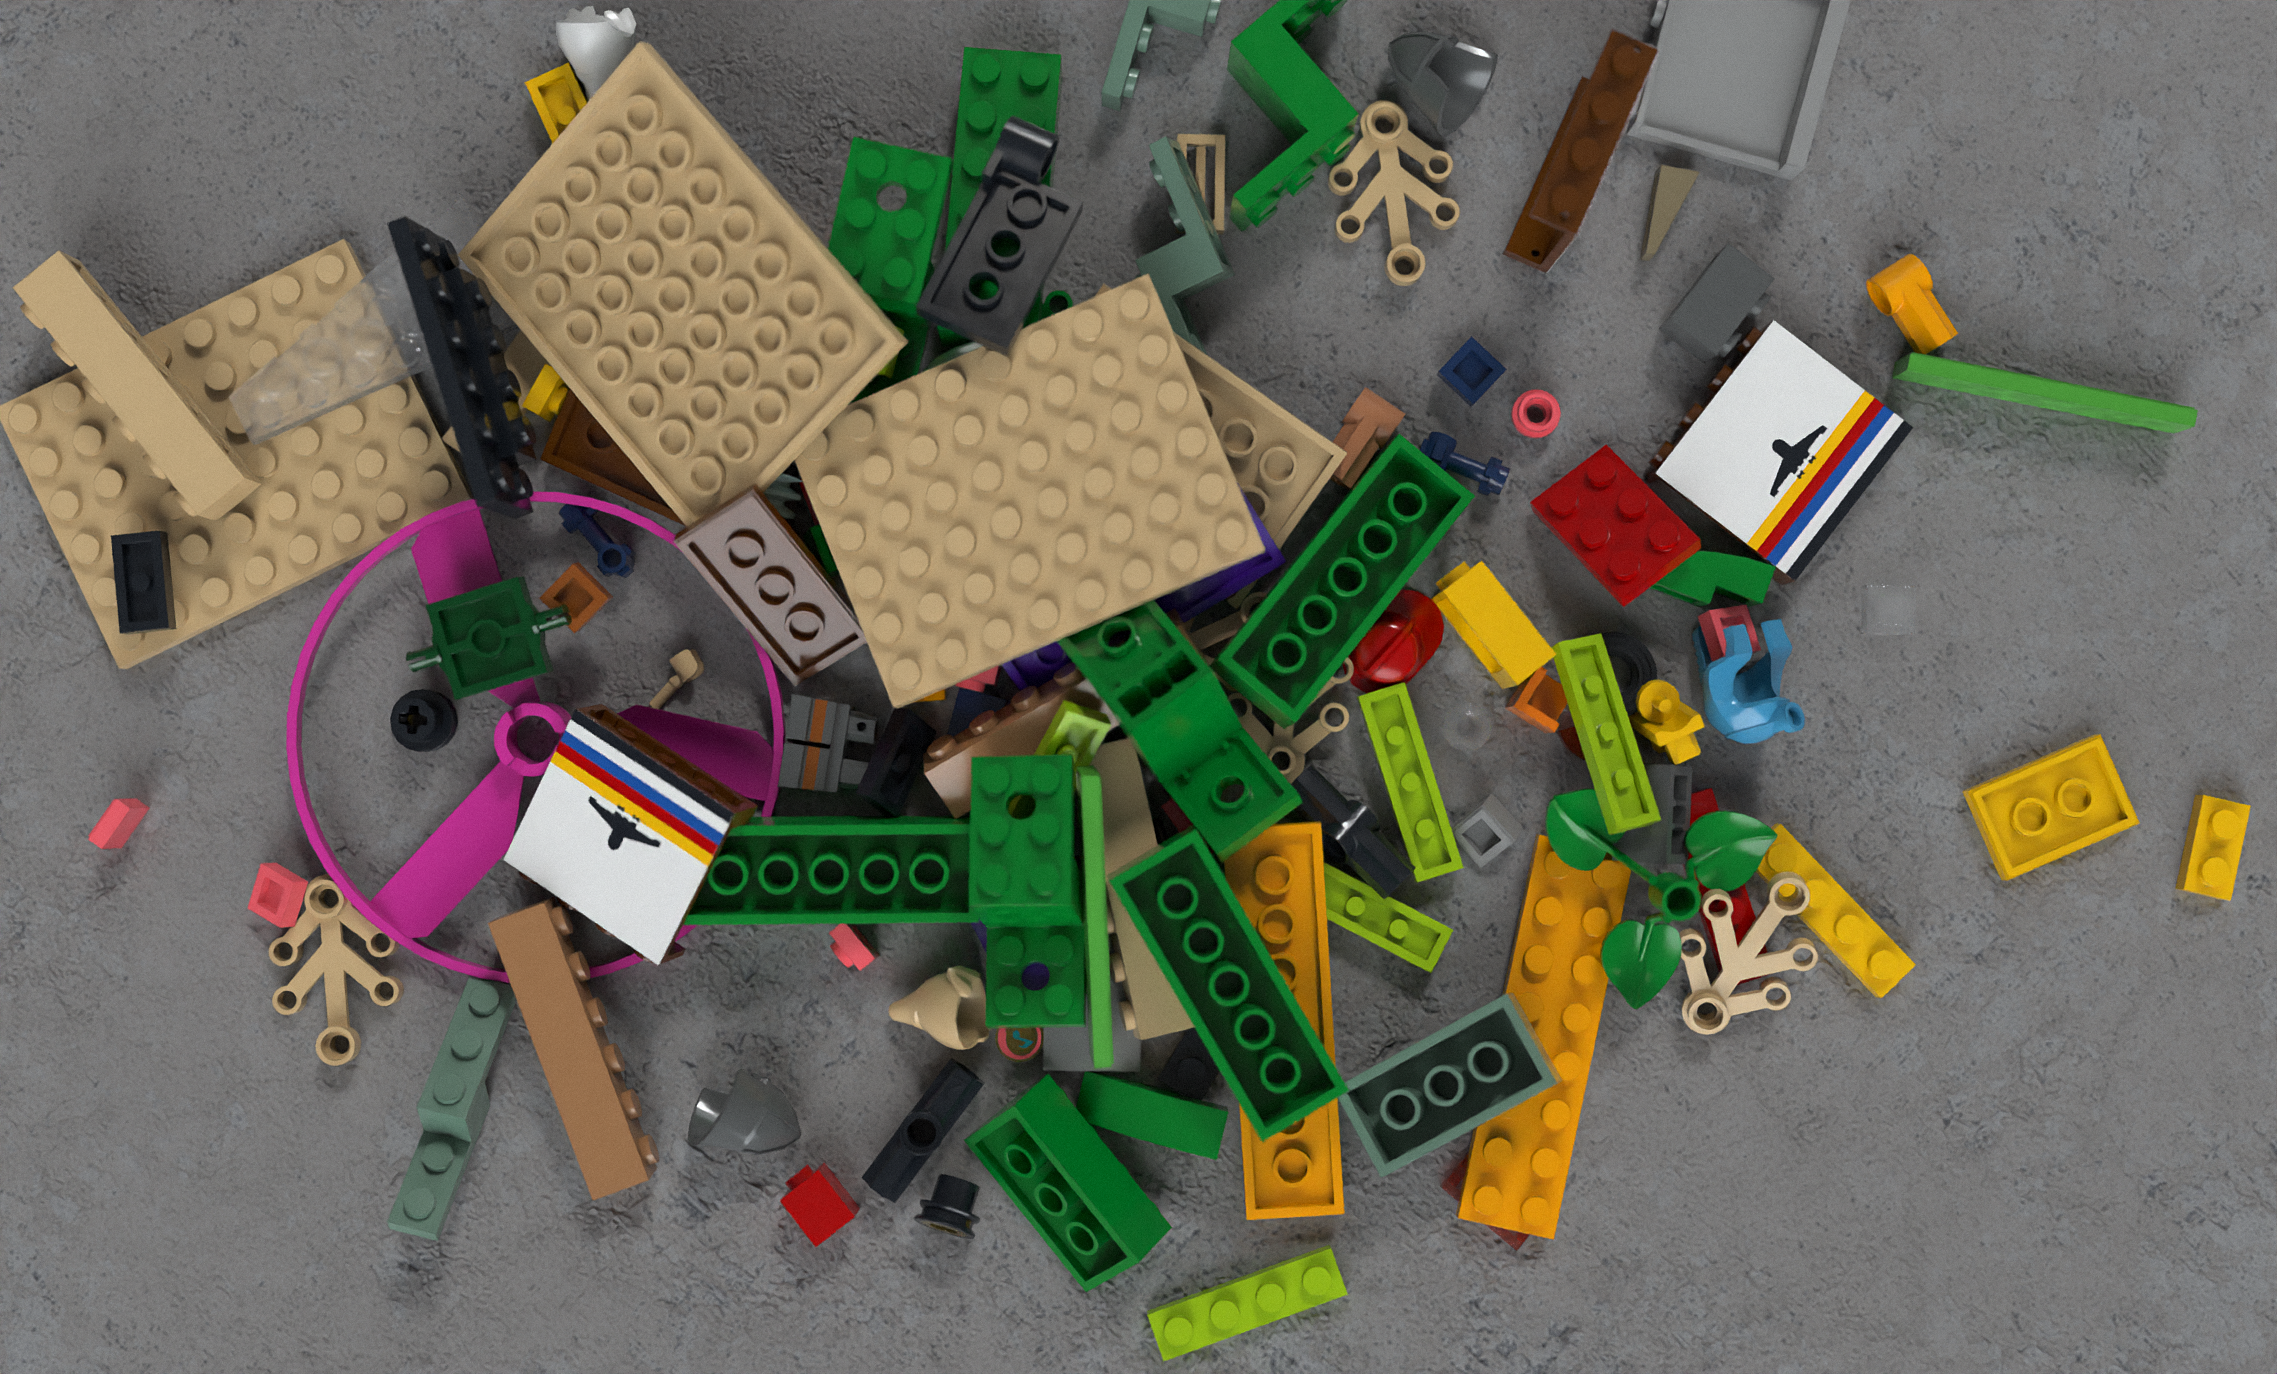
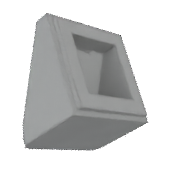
[1451,794,1523,868]

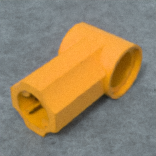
[1866,254,1958,354]

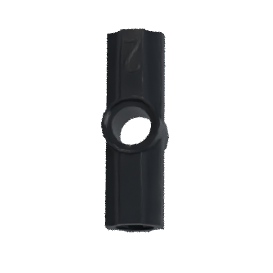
[1291,765,1415,899]
[861,1058,985,1203]

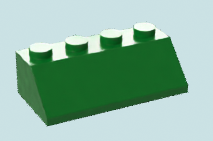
[964,1074,1172,1292]

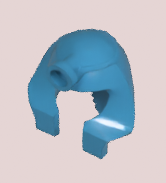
[1692,619,1805,744]

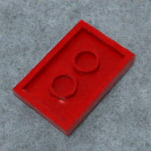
[1530,444,1702,607]

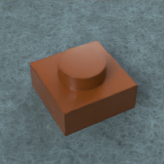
[539,562,613,633]

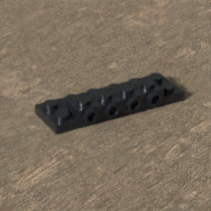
[387,216,537,519]

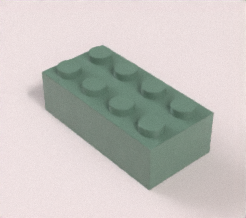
[1338,993,1562,1178]

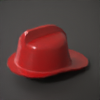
[1342,589,1444,694]

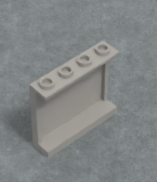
[1626,0,1851,181]

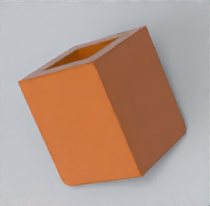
[1505,666,1567,734]

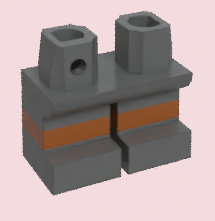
[778,694,879,793]

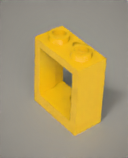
[1431,561,1557,689]

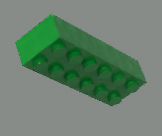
[938,47,1062,347]
[1209,434,1475,729]
[683,816,979,925]
[1107,825,1349,1142]

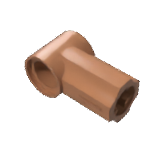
[1330,387,1405,490]

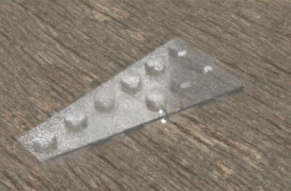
[229,193,519,445]

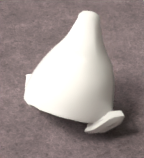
[556,6,636,102]

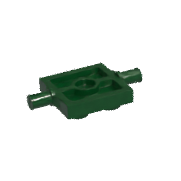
[406,576,572,700]

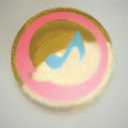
[995,1028,1044,1062]

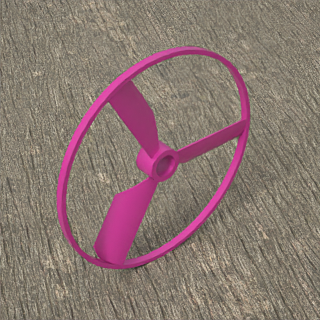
[286,491,786,983]

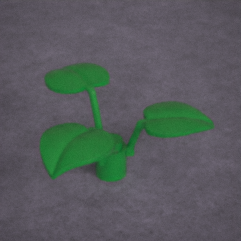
[1545,788,1777,1009]

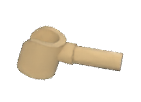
[649,649,704,709]

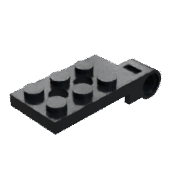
[916,115,1083,356]

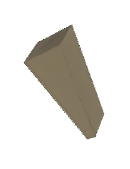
[1640,165,1700,261]

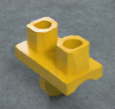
[1628,679,1705,765]

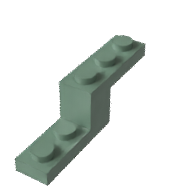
[1101,0,1222,111]
[1135,136,1235,355]
[387,975,517,1241]

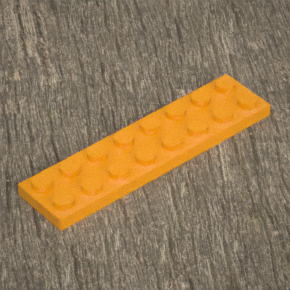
[1224,822,1345,1220]
[1455,834,1631,1240]

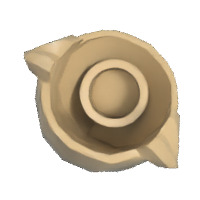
[889,966,992,1050]

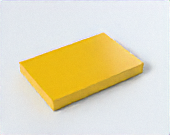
[1962,734,2140,881]

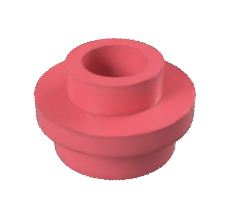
[1511,389,1561,438]

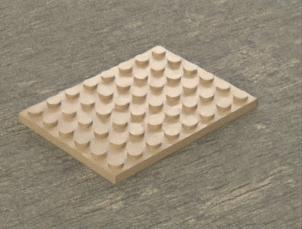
[458,42,907,526]
[0,239,474,669]
[795,273,1266,709]

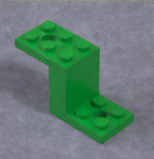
[1227,0,1359,232]
[827,136,953,405]
[1056,600,1302,862]
[969,755,1086,1029]

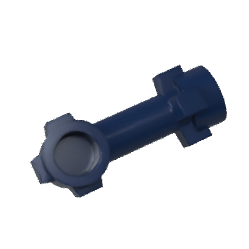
[1419,432,1510,496]
[559,504,636,578]

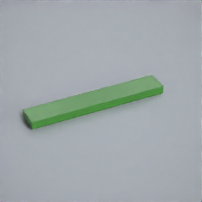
[1892,352,2198,434]
[1076,765,1114,1069]

